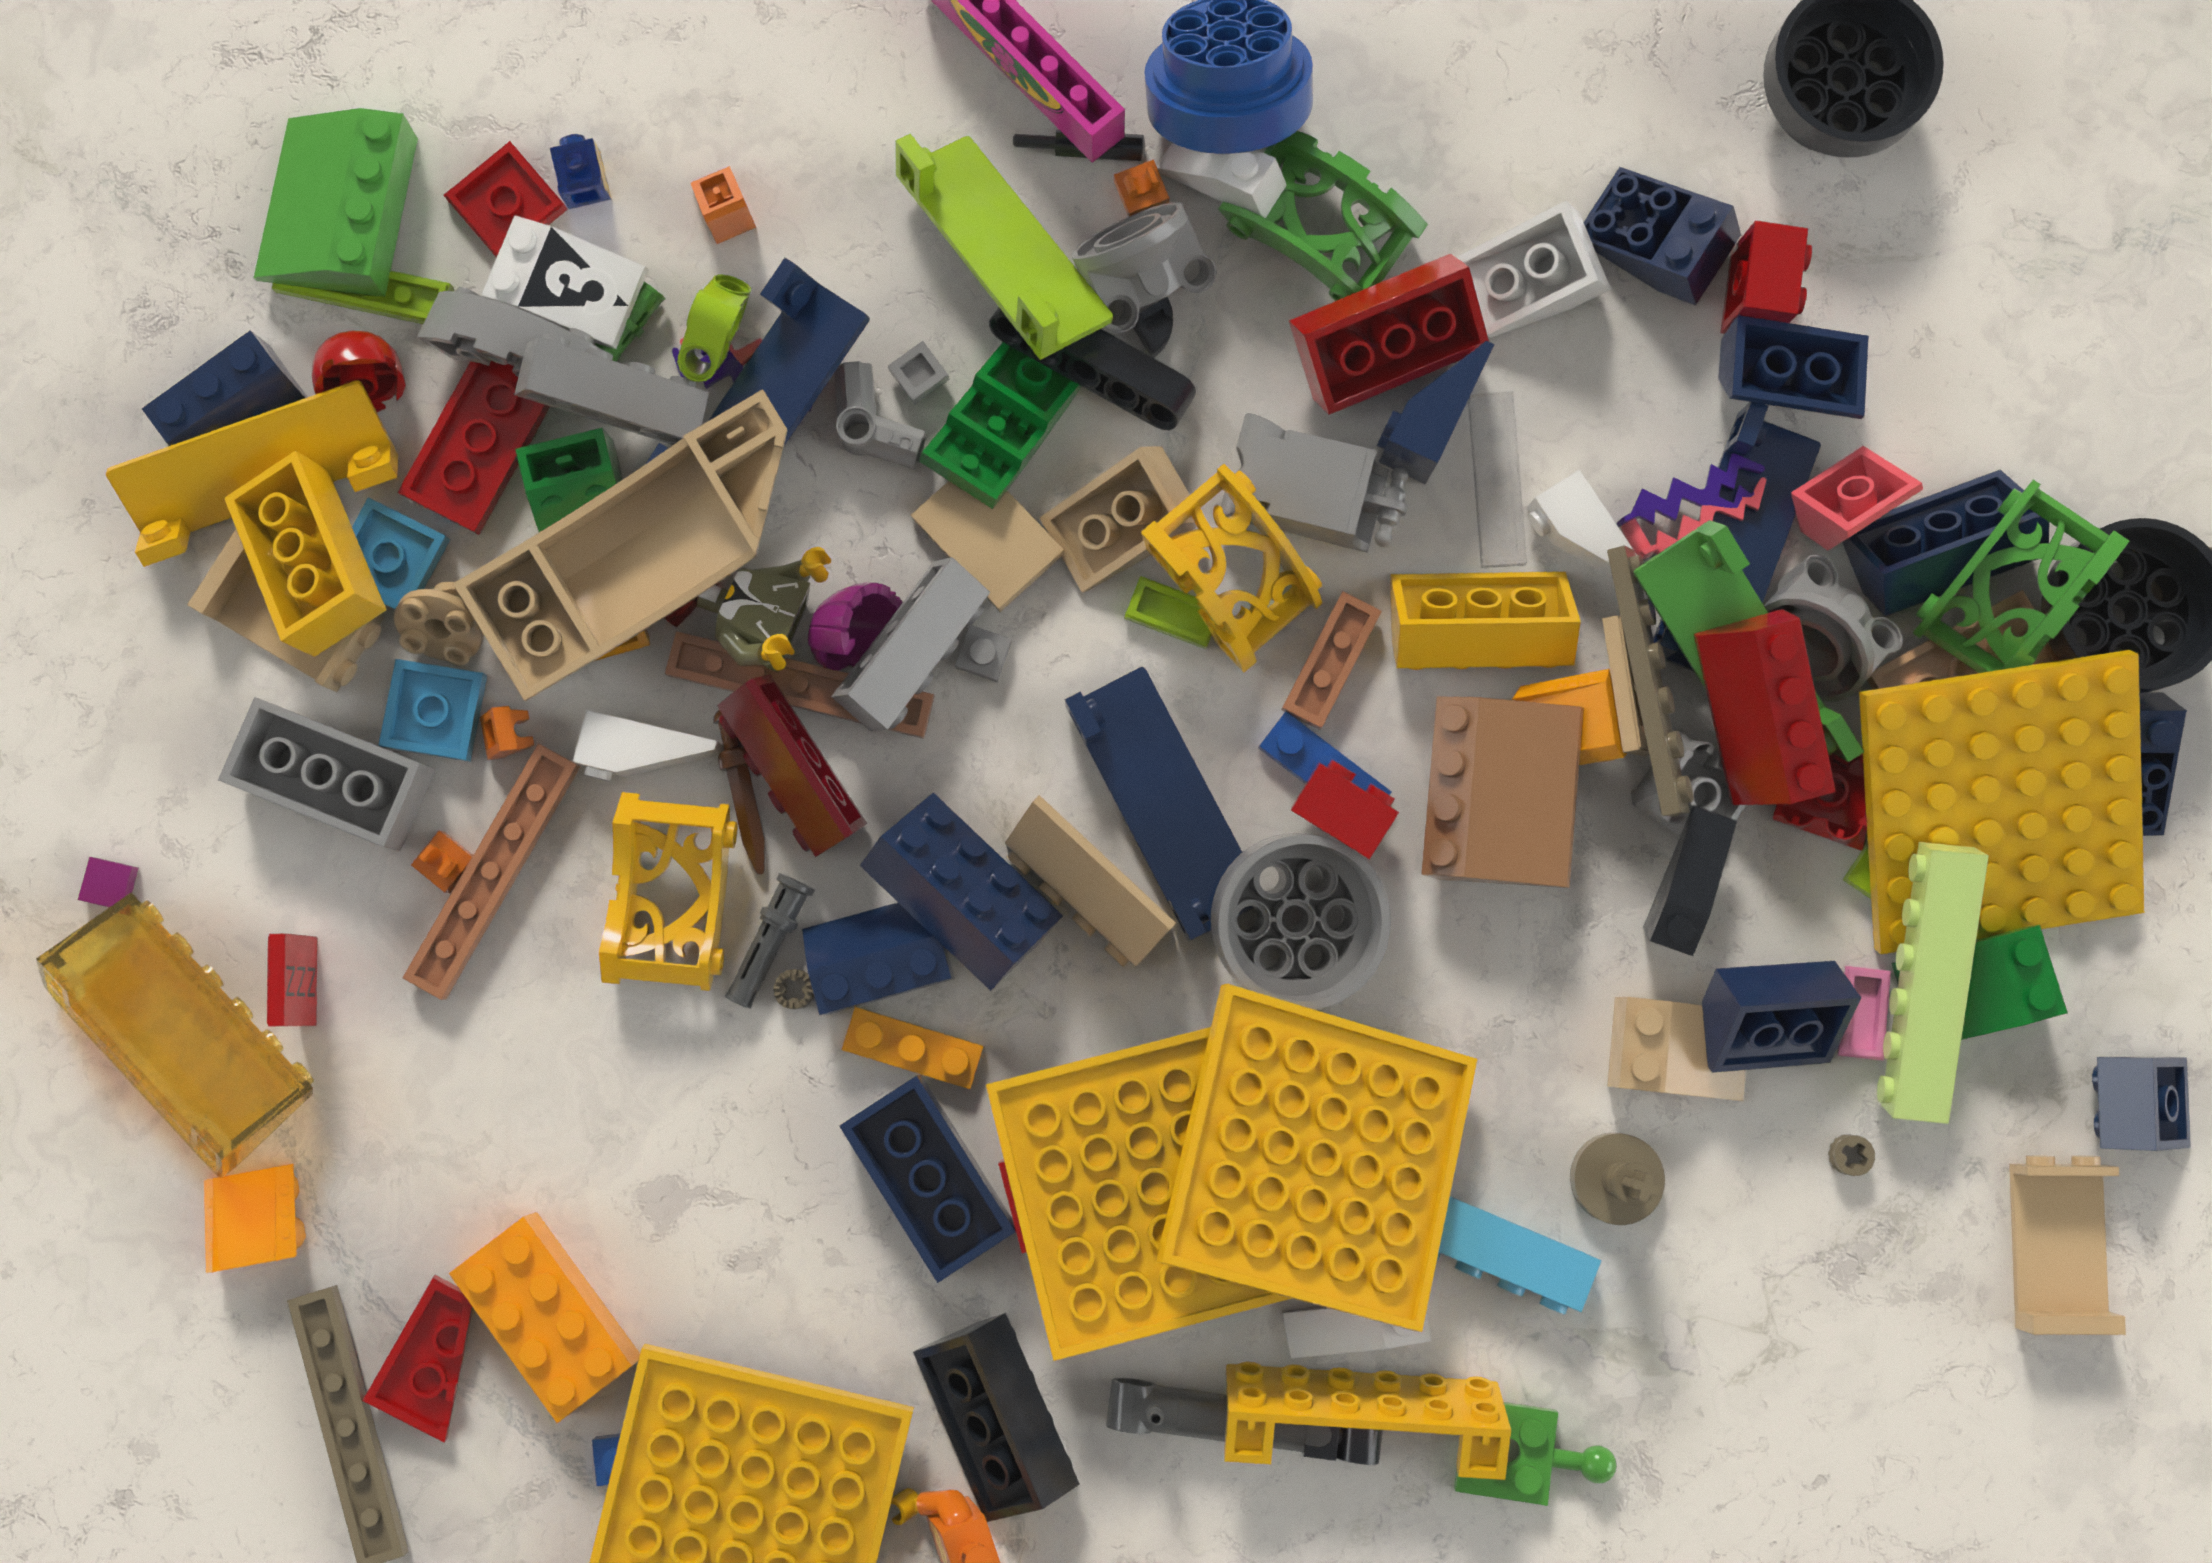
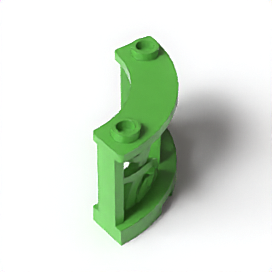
[1218,130,1428,301]
[1912,479,2129,673]

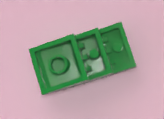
[919,342,1082,509]

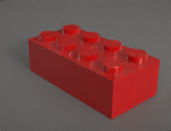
[1289,254,1489,415]

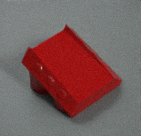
[1773,753,1868,851]

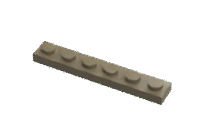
[1607,545,1694,817]
[287,1285,409,1563]

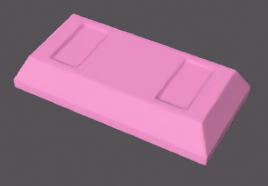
[1837,966,1891,1061]

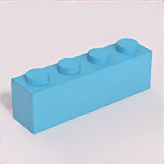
[1437,1196,1602,1315]

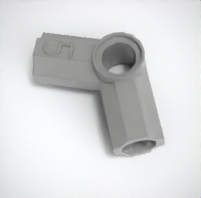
[834,361,927,470]

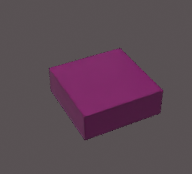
[78,857,139,911]

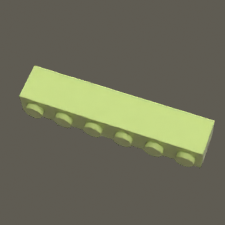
[1877,842,1989,1124]

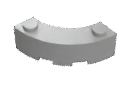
[417,287,602,377]

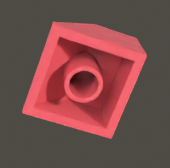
[1791,446,1923,551]

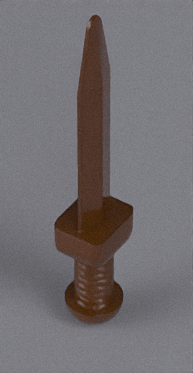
[713,710,765,875]

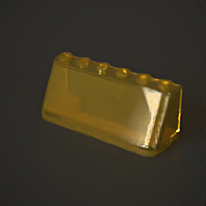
[36,892,314,1178]

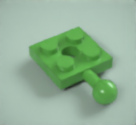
[1454,1402,1617,1506]

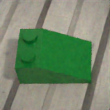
[1891,925,2068,1040]

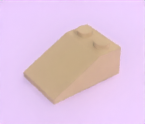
[1040,446,1197,593]
[1607,997,1746,1101]

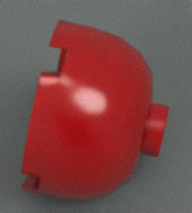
[311,330,406,413]

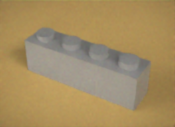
[514,333,709,445]
[831,557,990,731]

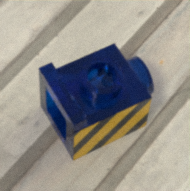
[550,134,611,209]

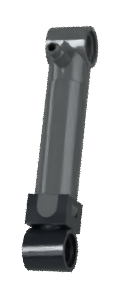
[1106,1378,1383,1465]

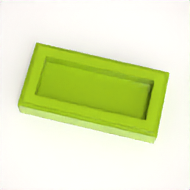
[1124,576,1212,649]

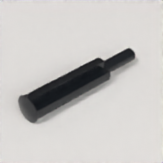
[1013,130,1145,161]

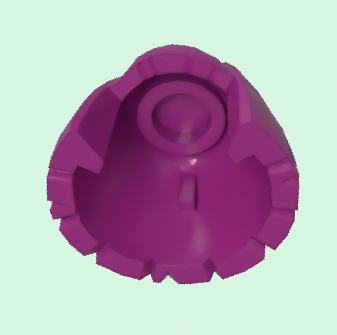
[808,582,903,671]

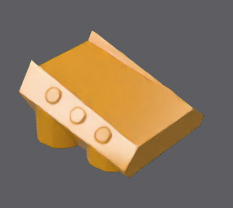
[1512,669,1627,765]
[204,1164,306,1273]

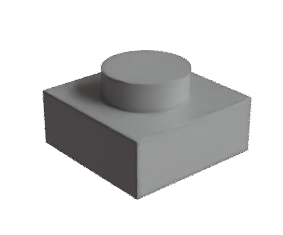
[888,341,950,405]
[955,625,1012,683]

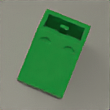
[515,428,623,532]

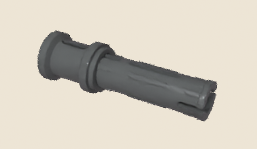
[725,873,815,1009]

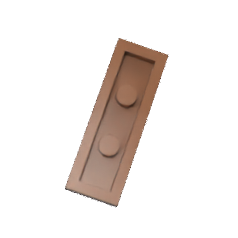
[1281,591,1382,730]

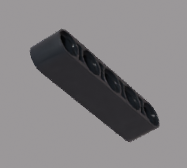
[989,307,1196,431]

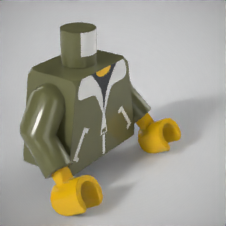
[697,547,832,672]

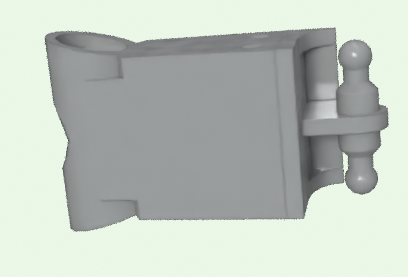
[1221,413,1408,553]

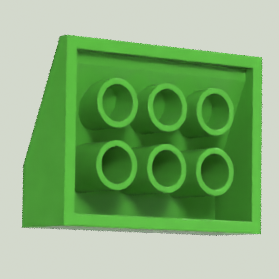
[253,108,418,297]

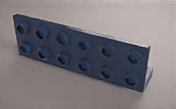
[645,257,870,464]
[1653,402,1821,672]
[1065,667,1253,942]

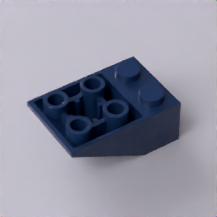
[1583,167,1741,305]
[2139,692,2187,836]

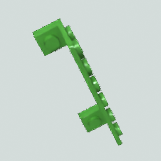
[1634,520,1864,762]

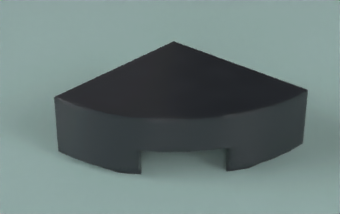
[1133,297,1173,358]

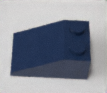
[1376,341,1495,484]

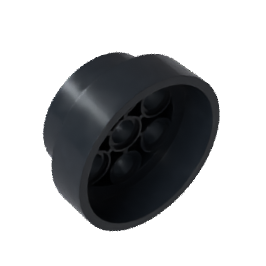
[1763,0,1944,158]
[2041,518,2212,694]

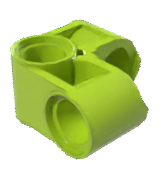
[677,274,751,382]

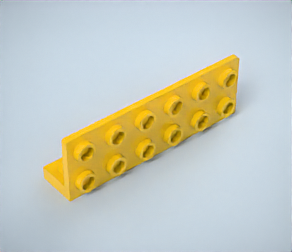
[105,380,399,567]
[1224,1361,1511,1480]

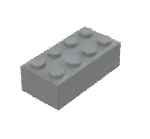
[218,697,436,851]

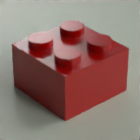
[1720,220,1812,334]
[1291,760,1399,860]

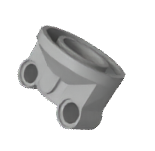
[1071,202,1217,333]
[1764,554,1903,702]

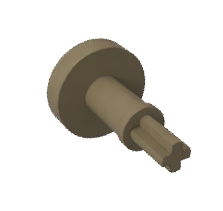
[1570,1132,1665,1225]

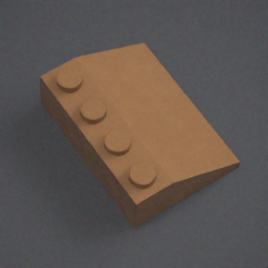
[1421,696,1584,888]

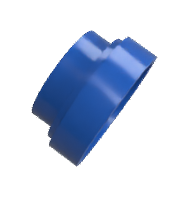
[1144,0,1313,154]

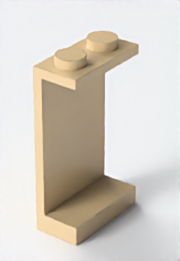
[187,530,384,692]
[2009,1155,2126,1335]

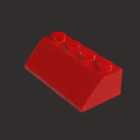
[1694,609,1836,805]

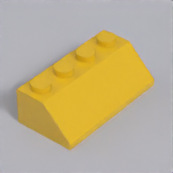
[1390,571,1581,670]

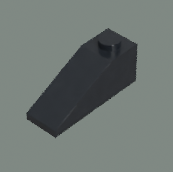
[1643,805,1737,956]

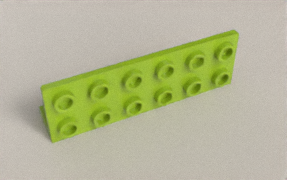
[895,133,1113,360]

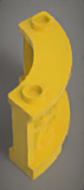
[1141,464,1323,673]
[599,792,738,991]

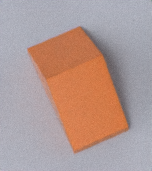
[690,166,756,244]

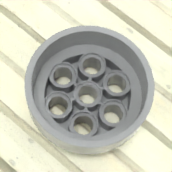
[1211,833,1391,1010]

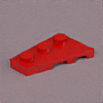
[362,1275,473,1443]

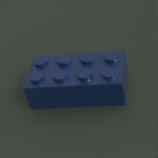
[860,792,1063,991]
[839,1074,1016,1283]

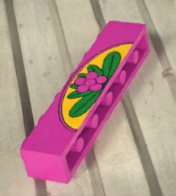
[931,0,1125,163]

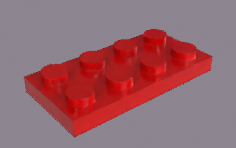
[397,361,551,535]

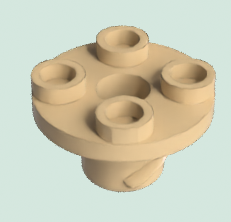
[394,582,484,666]

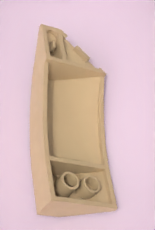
[453,389,788,701]

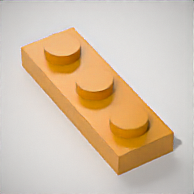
[841,1007,984,1089]

